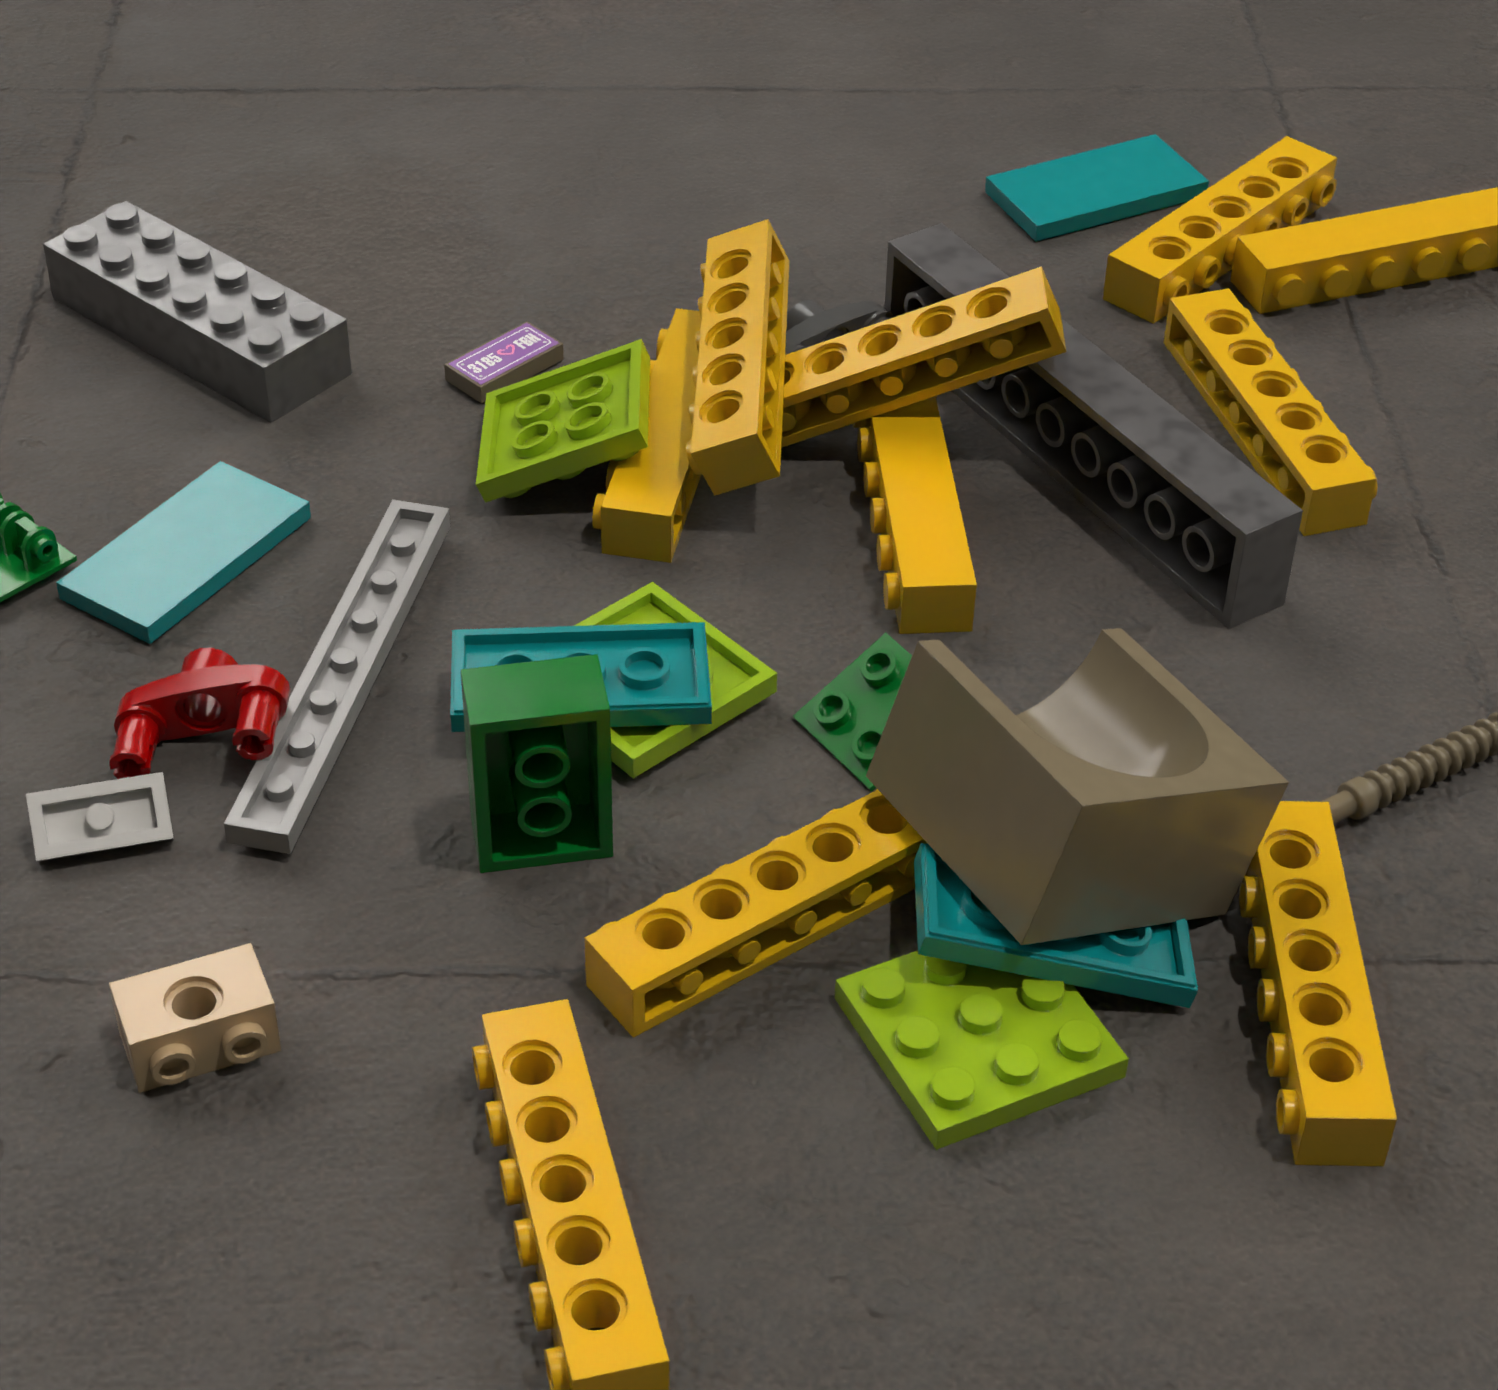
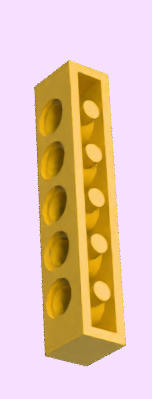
[1103,136,1337,324]
[686,219,789,496]
[781,266,1066,448]
[1163,288,1378,536]
[584,789,928,1038]
[1239,801,1397,1167]
[471,999,669,1390]

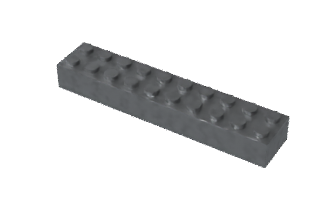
[884,223,1303,629]

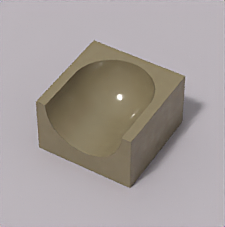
[866,628,1289,945]

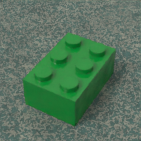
[460,654,613,873]

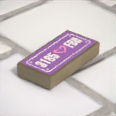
[444,321,564,403]

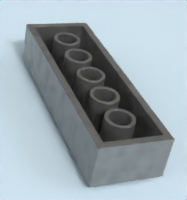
[43,201,352,423]

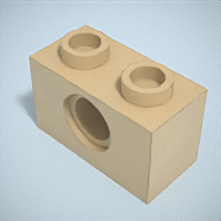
[109,943,281,1093]

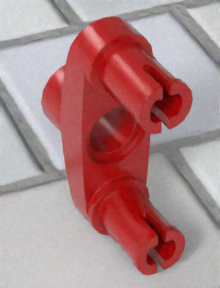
[109,648,291,779]

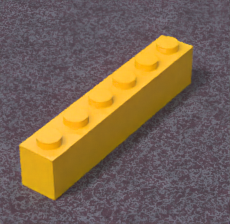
[1230,187,1498,314]
[592,308,701,563]
[852,396,977,634]

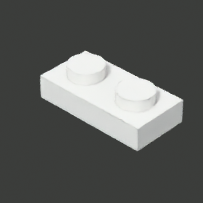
[26,772,174,861]

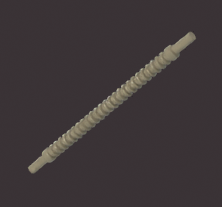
[1319,712,1498,824]

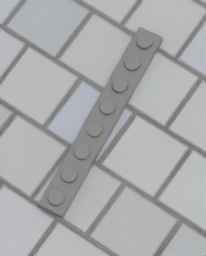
[224,500,450,854]

